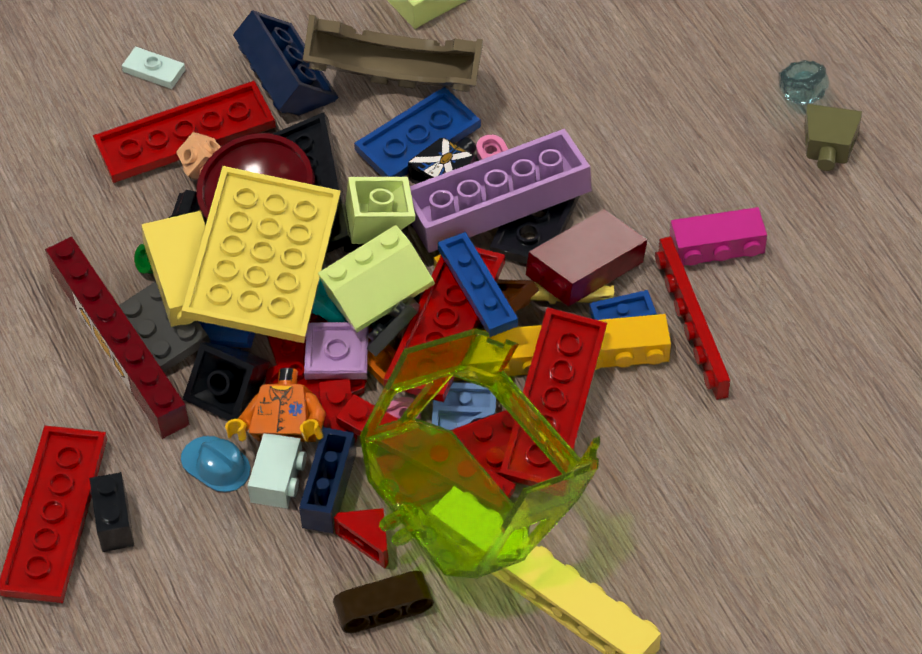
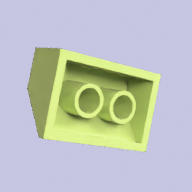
[318,225,435,332]

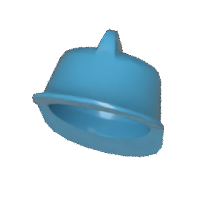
[181,436,251,492]

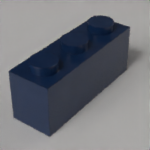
[299,427,357,534]

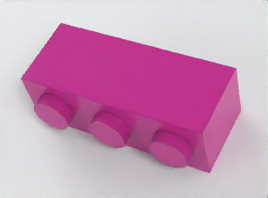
[670,207,767,266]

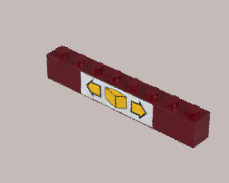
[45,236,190,439]

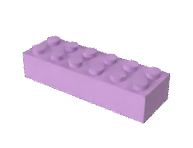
[410,129,592,253]

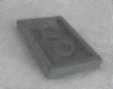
[119,281,211,372]

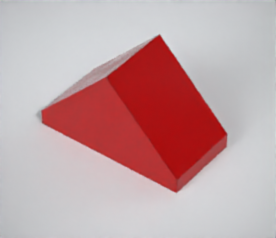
[333,508,389,569]

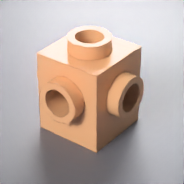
[176,132,220,180]

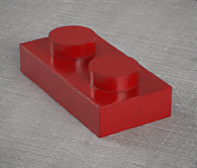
[318,379,357,443]

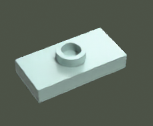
[122,46,185,89]

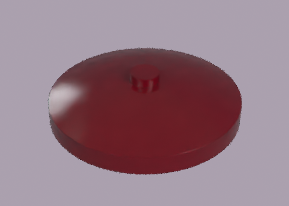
[196,133,315,221]

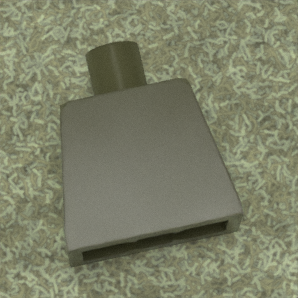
[804,104,862,171]

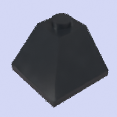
[183,342,270,421]

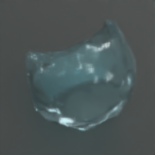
[778,60,830,105]

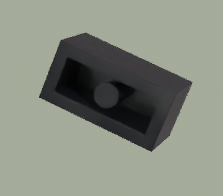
[89,472,135,552]

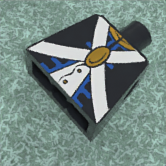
[408,137,476,184]

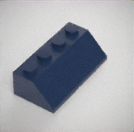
[233,10,339,116]

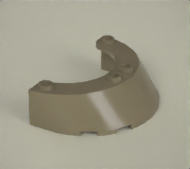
[303,14,483,92]

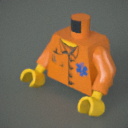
[225,368,326,442]

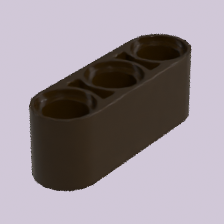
[333,571,434,633]

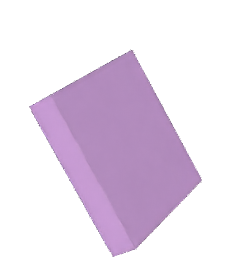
[304,322,369,380]

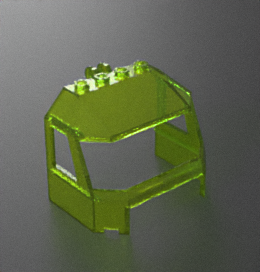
[360,328,600,579]

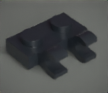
[367,297,420,356]

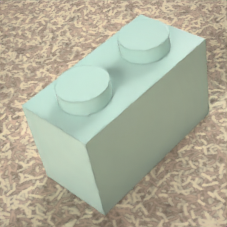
[248,433,307,509]

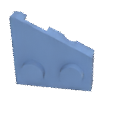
[431,382,497,437]

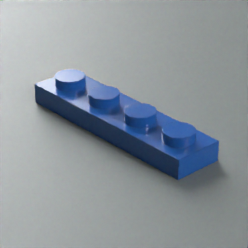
[438,232,518,337]

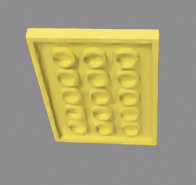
[181,166,341,343]

